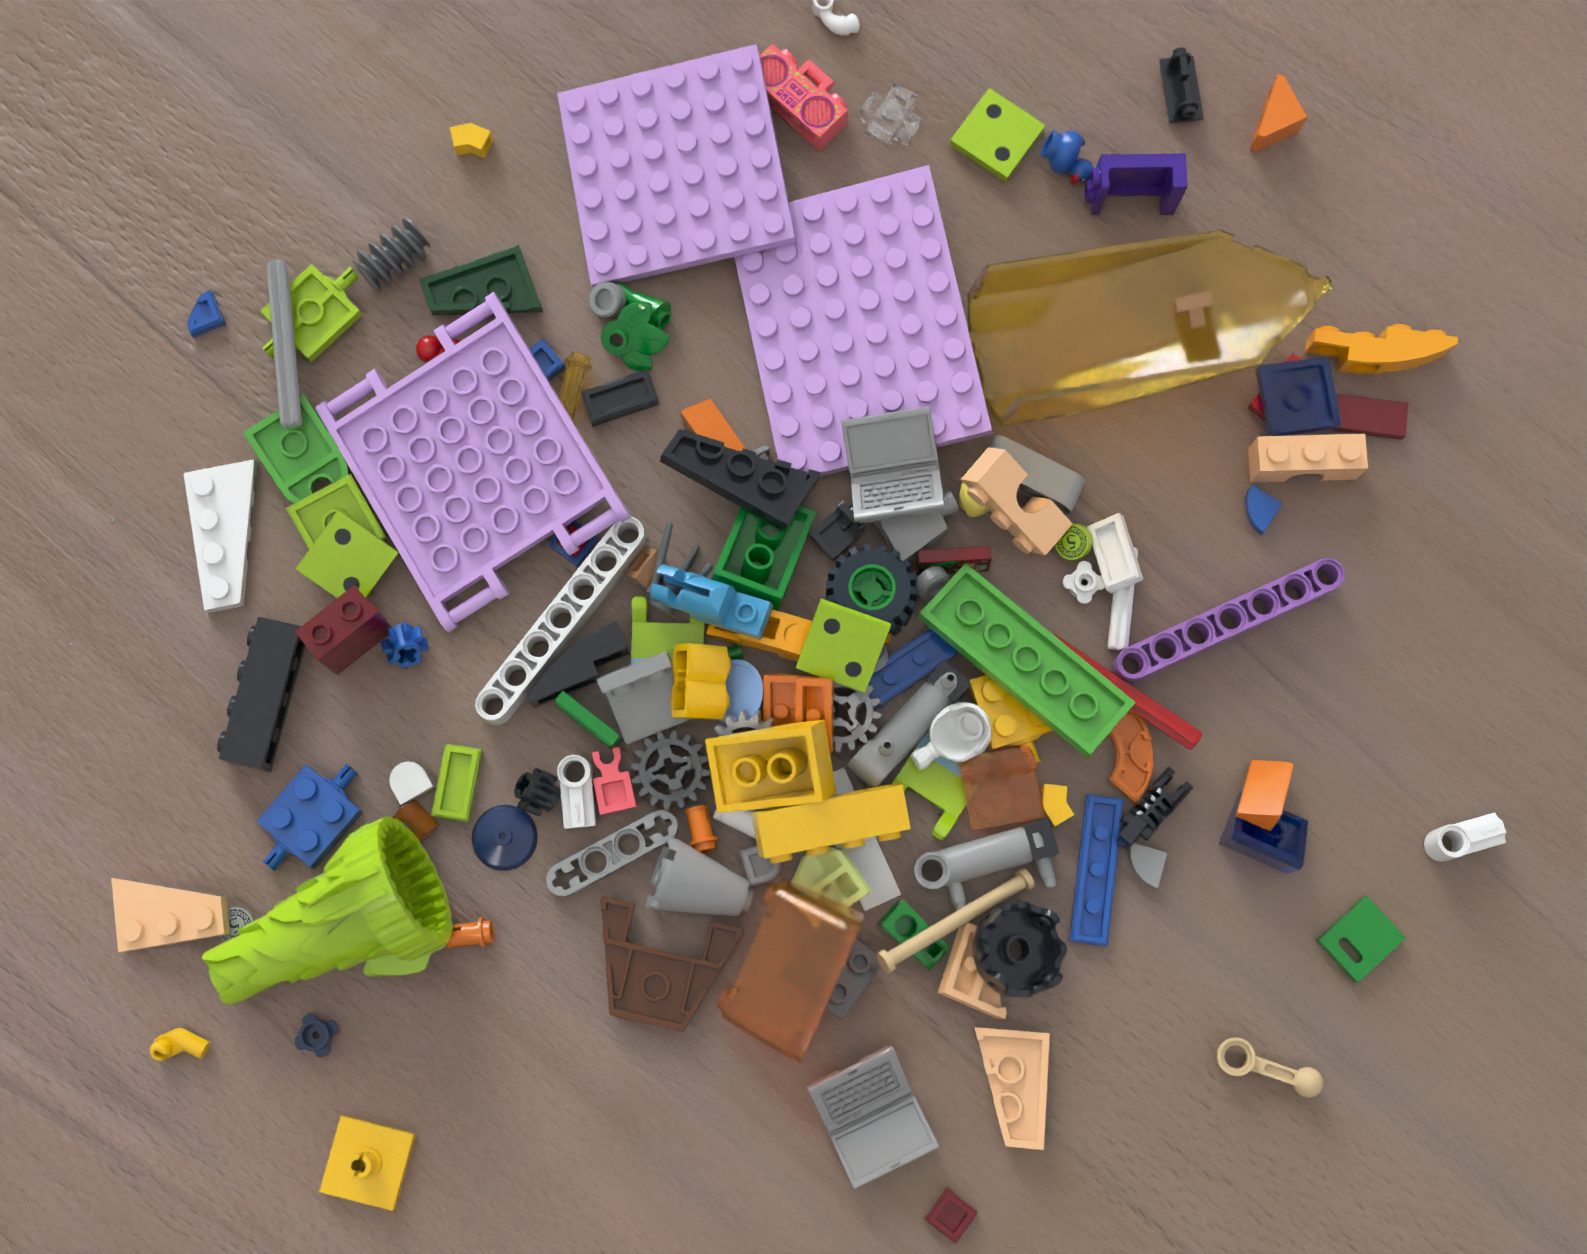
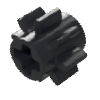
[514,768,561,817]

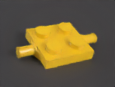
[968,675,1053,767]

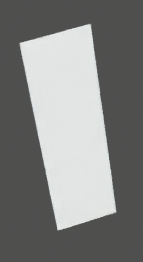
[833,767,901,911]

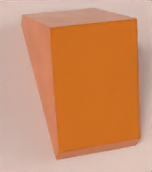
[1250,74,1307,151]

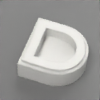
[389,762,435,806]

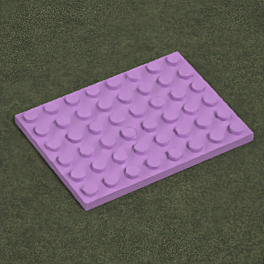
[735,165,993,477]

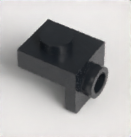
[809,500,866,562]

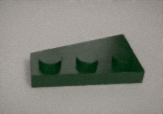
[419,245,543,315]

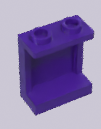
[1085,153,1188,215]

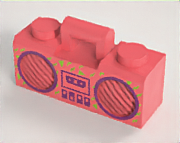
[760,44,848,152]

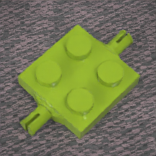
[260,264,362,363]

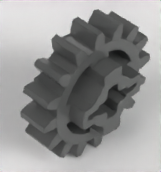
[631,730,711,811]

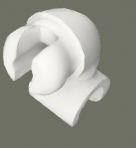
[812,0,860,36]

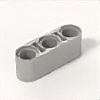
[989,435,1086,514]

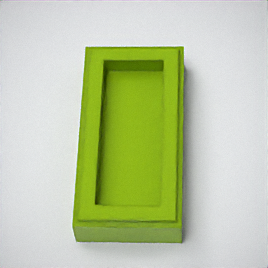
[431,743,483,823]

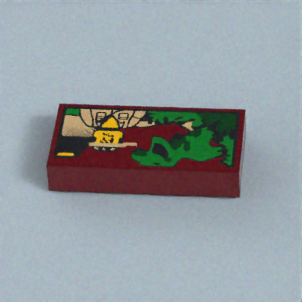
[916,546,992,576]

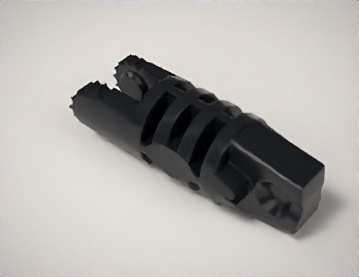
[1116,767,1193,850]

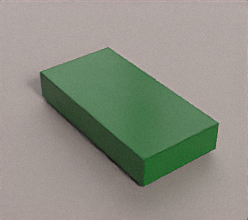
[555,691,623,750]

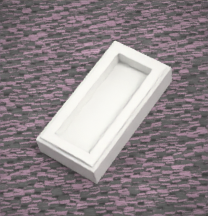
[1087,513,1144,593]

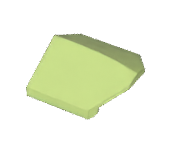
[787,846,872,928]

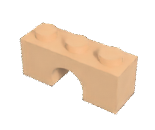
[1248,434,1368,483]
[961,447,1073,556]

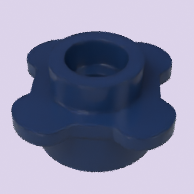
[295,1014,339,1057]

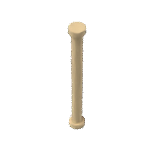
[876,868,1035,974]

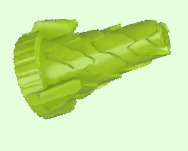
[202,816,453,1005]

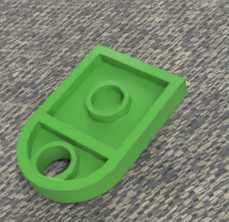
[243,394,350,504]

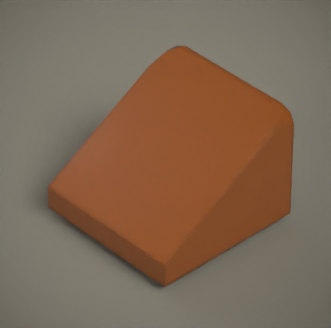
[393,800,439,844]

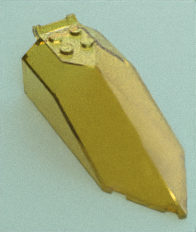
[967,230,1333,427]

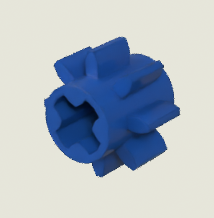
[381,622,429,668]

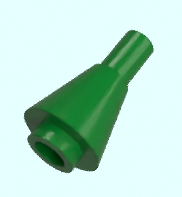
[616,282,672,330]

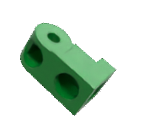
[876,899,950,971]

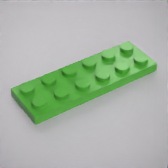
[918,563,1136,759]

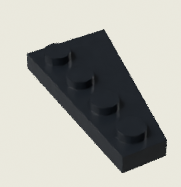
[660,429,821,531]

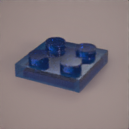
[1255,356,1342,436]

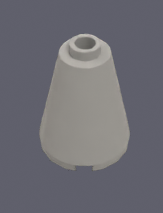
[646,837,753,917]

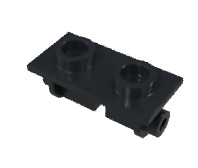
[1159,47,1204,124]

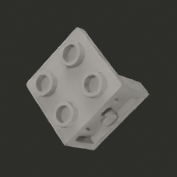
[597,650,691,744]

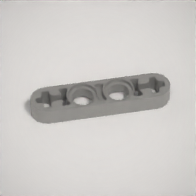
[546,810,679,897]

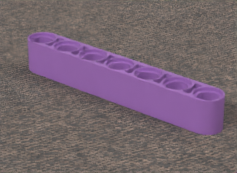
[1111,558,1345,684]

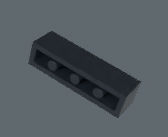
[217,617,306,772]

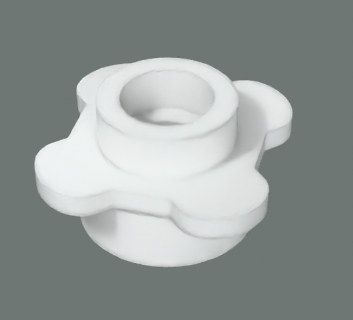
[1062,561,1105,604]

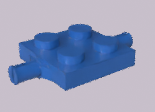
[257,764,363,871]

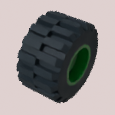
[825,544,918,640]

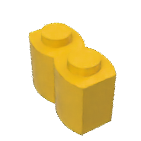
[671,643,731,720]

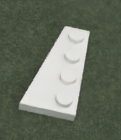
[184,460,258,613]

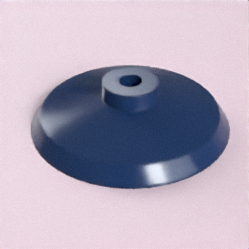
[472,805,538,871]

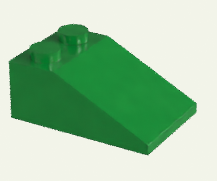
[712,506,817,611]

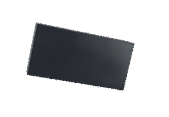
[581,369,660,427]

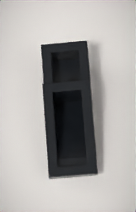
[527,621,630,708]

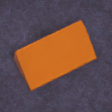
[680,398,746,451]
[1236,760,1294,831]

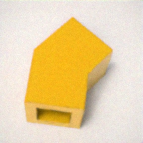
[450,123,494,158]
[1040,784,1074,828]

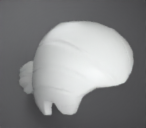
[910,702,992,770]

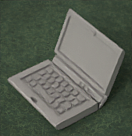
[841,406,945,524]
[807,1046,940,1190]

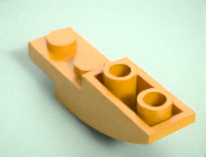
[1305,324,1458,374]
[706,609,812,661]

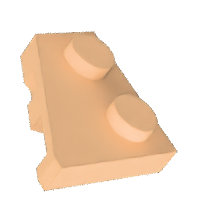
[938,922,1007,1019]

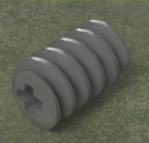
[351,217,431,292]

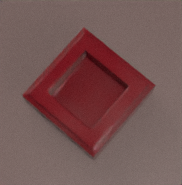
[924,1188,978,1244]

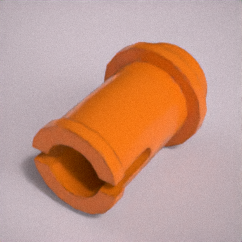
[685,805,718,854]
[447,917,495,949]

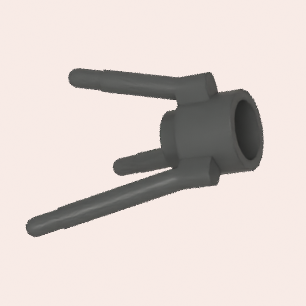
[646,522,713,615]

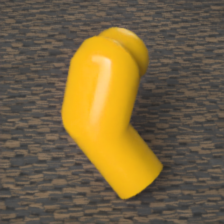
[150,1028,211,1061]

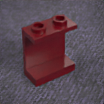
[295,585,392,675]

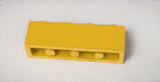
[751,783,911,863]

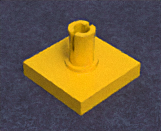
[319,1115,417,1211]

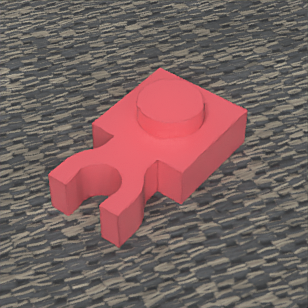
[592,747,637,816]

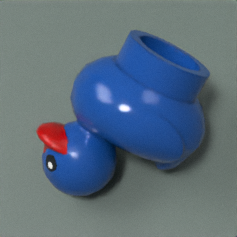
[1041,130,1094,184]

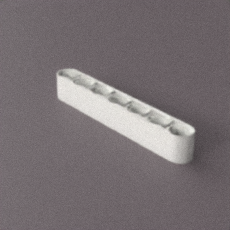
[475,517,646,725]

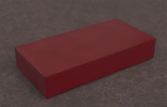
[1332,393,1408,440]

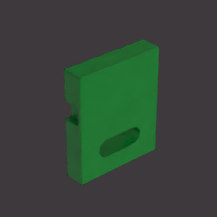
[1316,896,1406,983]

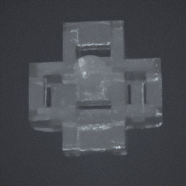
[859,82,923,147]

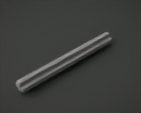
[267,260,302,429]

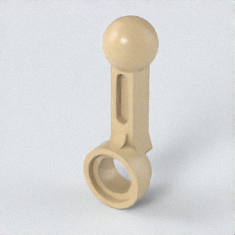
[1216,1038,1324,1098]

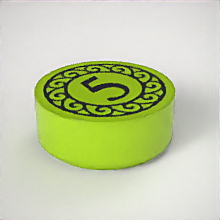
[1055,524,1093,560]

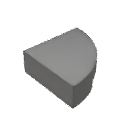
[1128,843,1167,889]

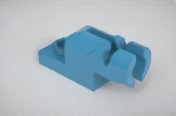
[650,564,773,640]

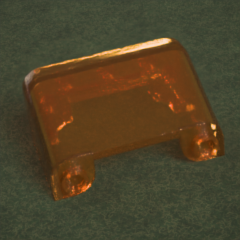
[717,878,864,1063]

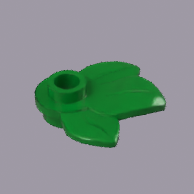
[601,302,671,371]

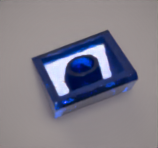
[1218,791,1308,873]

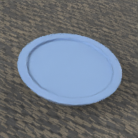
[720,659,763,723]

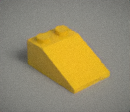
[705,720,836,813]

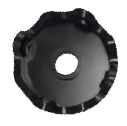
[972,901,1067,997]

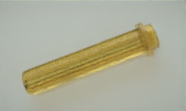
[559,352,592,420]

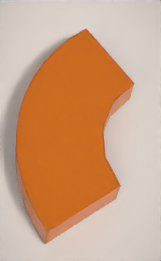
[1107,710,1154,804]

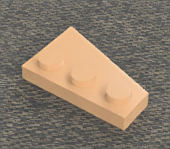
[111,878,231,952]
[974,1027,1050,1150]

